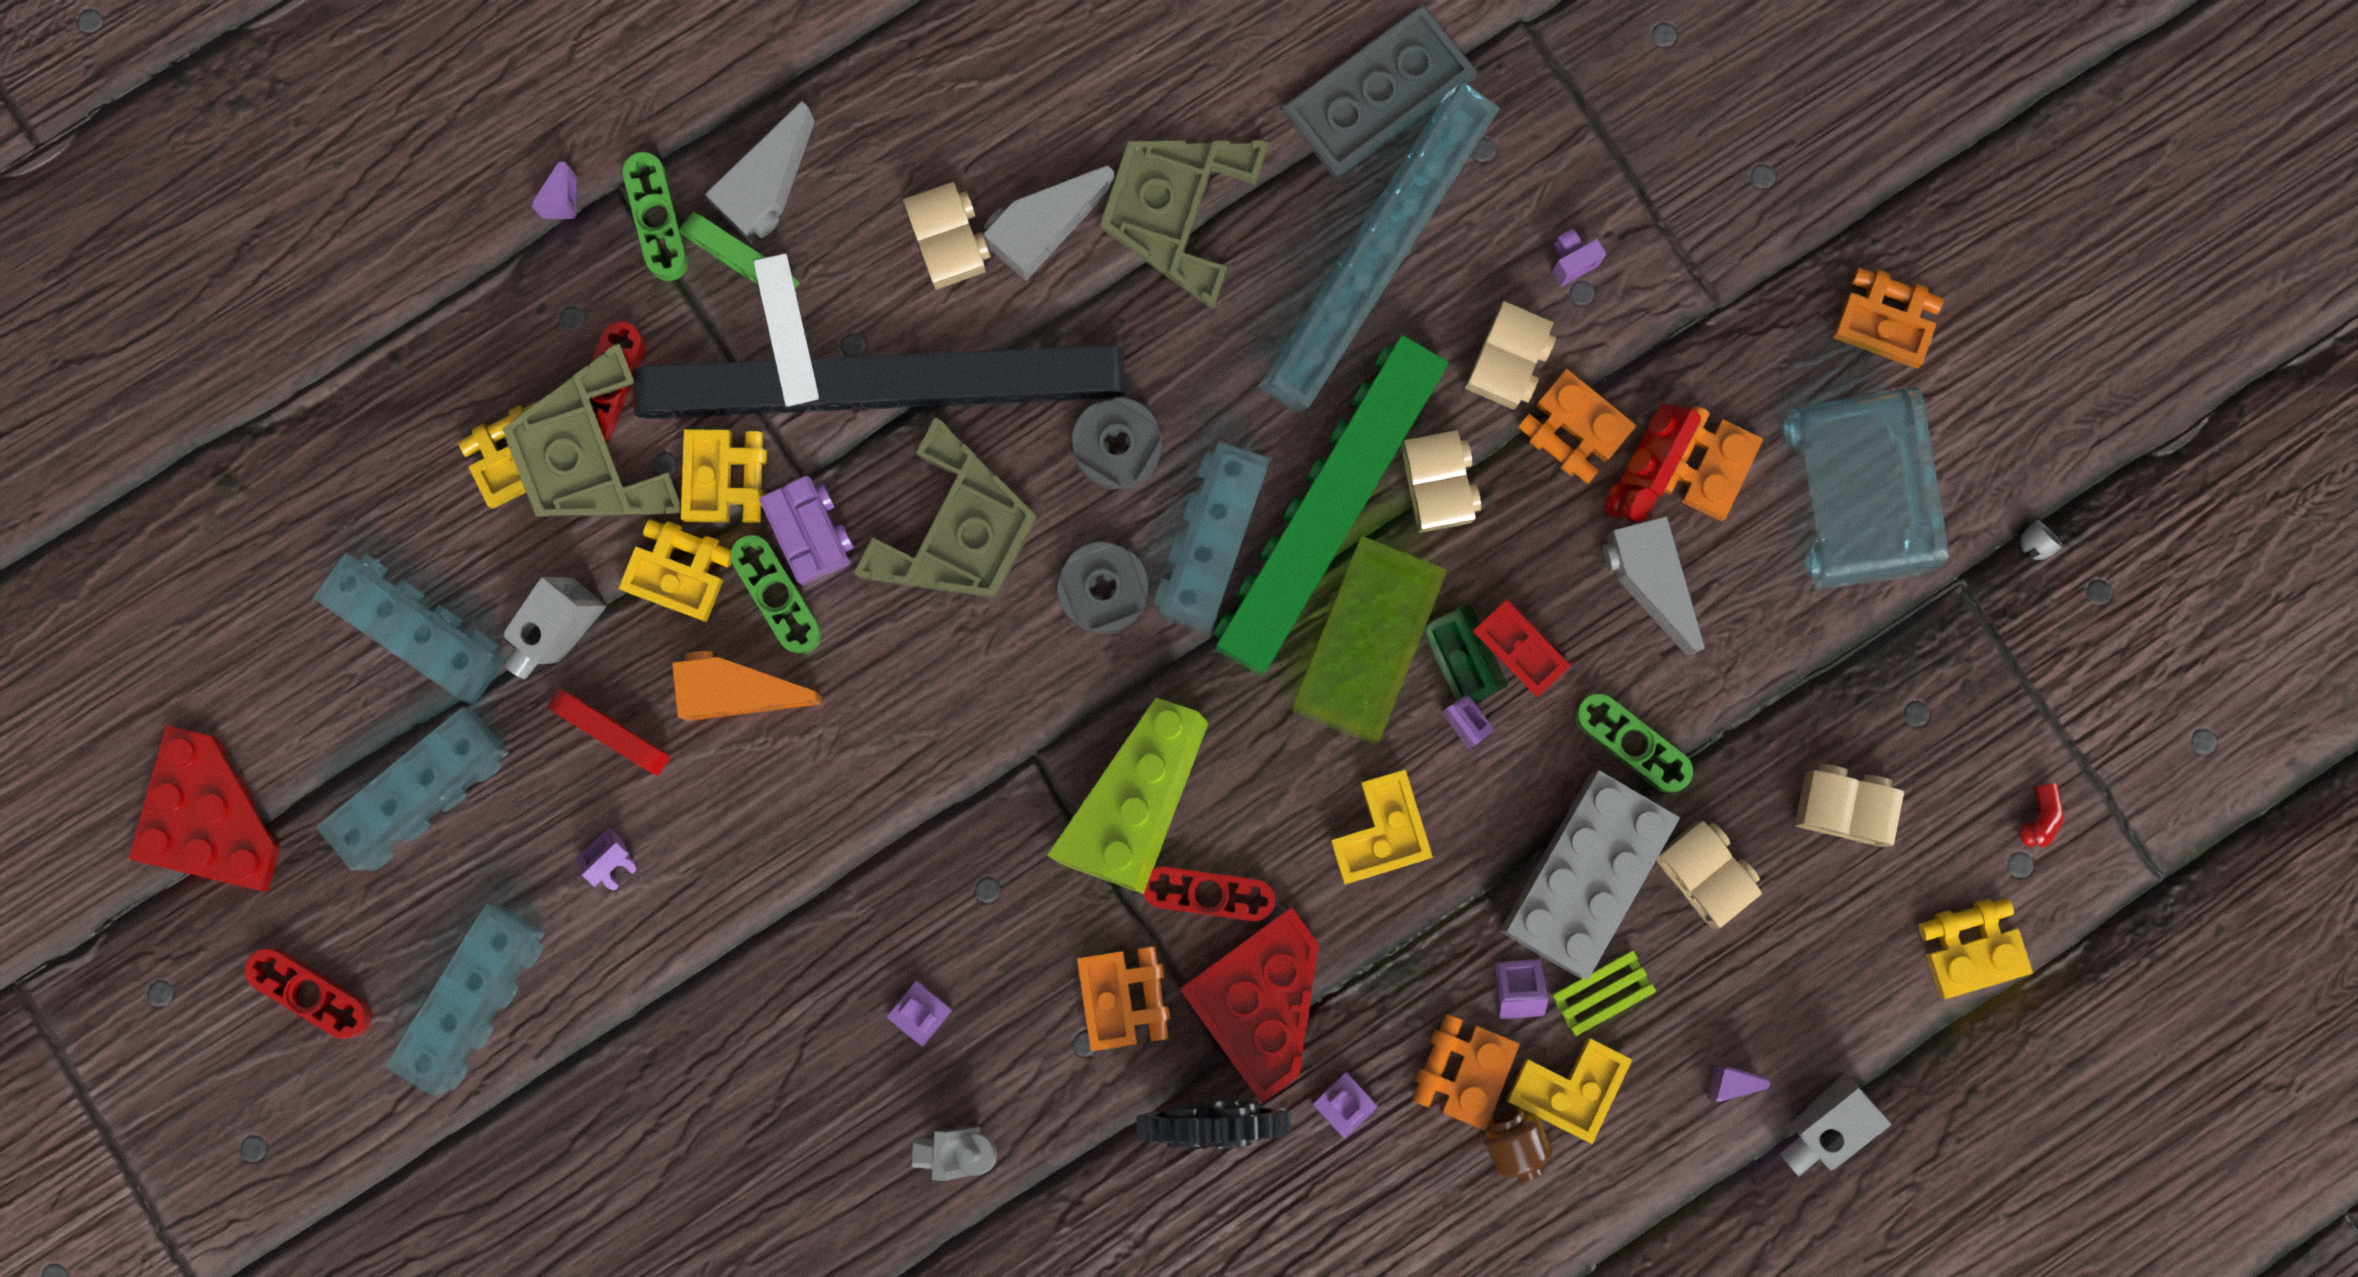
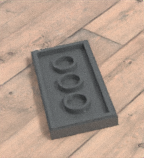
[1282,4,1477,180]

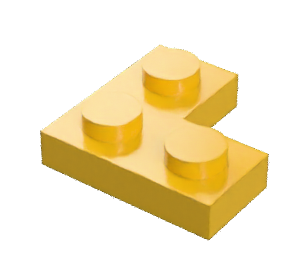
[1330,769,1433,885]
[1506,1038,1632,1144]

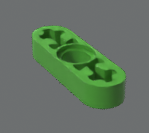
[623,152,689,281]
[679,212,800,290]
[731,535,822,655]
[1575,694,1693,793]

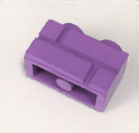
[759,476,854,586]

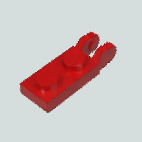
[1604,403,1702,523]

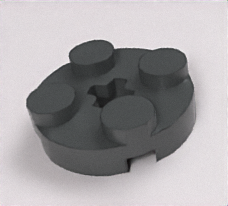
[1072,398,1162,490]
[1057,542,1149,634]

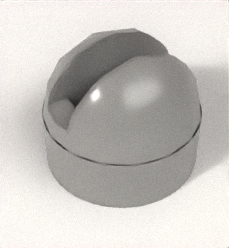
[2020,520,2063,560]

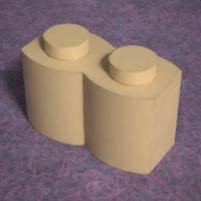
[903,182,990,290]
[1465,301,1556,410]
[1401,430,1481,533]
[1795,764,1904,847]
[1656,821,1762,929]

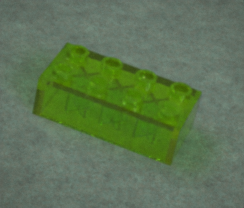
[1291,536,1447,745]

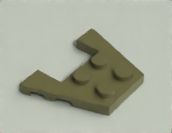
[1100,140,1269,309]
[502,344,681,517]
[853,417,1037,598]

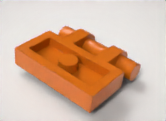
[1832,267,1944,369]
[1518,369,1637,484]
[1664,406,1763,522]
[1077,946,1171,1051]
[1412,1014,1520,1131]

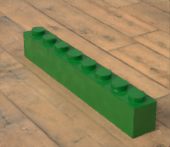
[1213,335,1449,678]

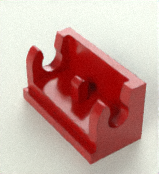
[1473,599,1571,698]

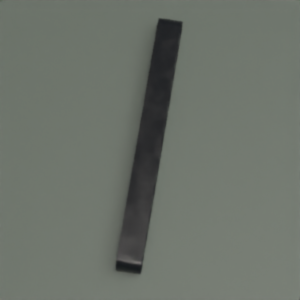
[633,346,1126,419]

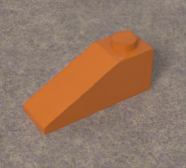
[672,651,822,721]

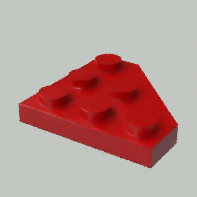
[128,725,280,891]
[1179,907,1319,1104]

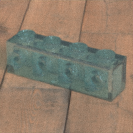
[1153,441,1270,635]
[313,553,506,705]
[316,707,509,872]
[385,904,545,1096]

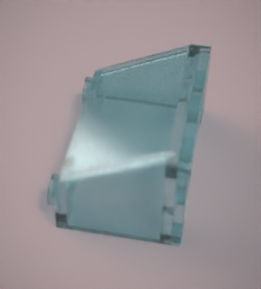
[1784,385,1948,589]

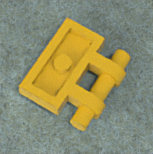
[458,400,540,509]
[681,429,767,523]
[618,519,732,623]
[1918,898,2033,999]

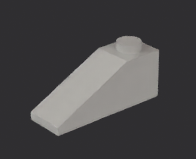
[705,101,815,243]
[983,165,1115,281]
[1603,516,1705,656]

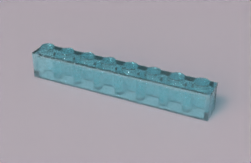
[1258,82,1500,412]

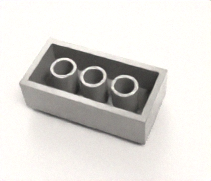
[1500,770,1680,980]

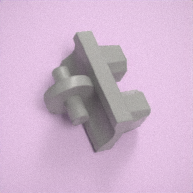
[912,1126,997,1181]

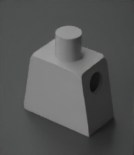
[503,577,607,679]
[1780,1072,1891,1176]

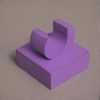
[1552,228,1606,287]
[575,827,636,890]
[886,981,953,1047]
[1312,1072,1378,1139]

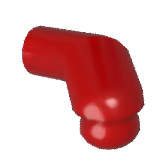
[2020,783,2064,848]

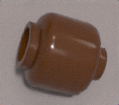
[1483,1107,1552,1182]

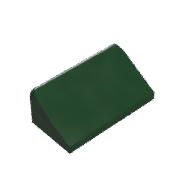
[1421,605,1508,702]

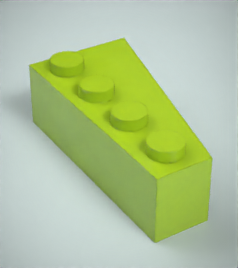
[1047,697,1208,894]

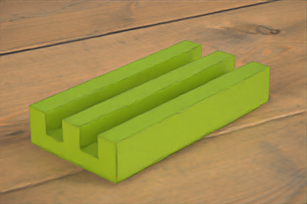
[1551,951,1656,1036]

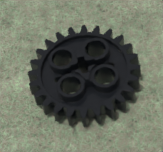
[1136,1100,1291,1149]

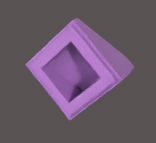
[532,162,578,219]
[1442,694,1494,749]
[1495,959,1548,1019]
[1707,1064,1771,1102]

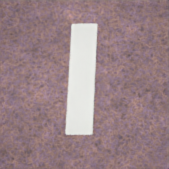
[754,254,819,406]

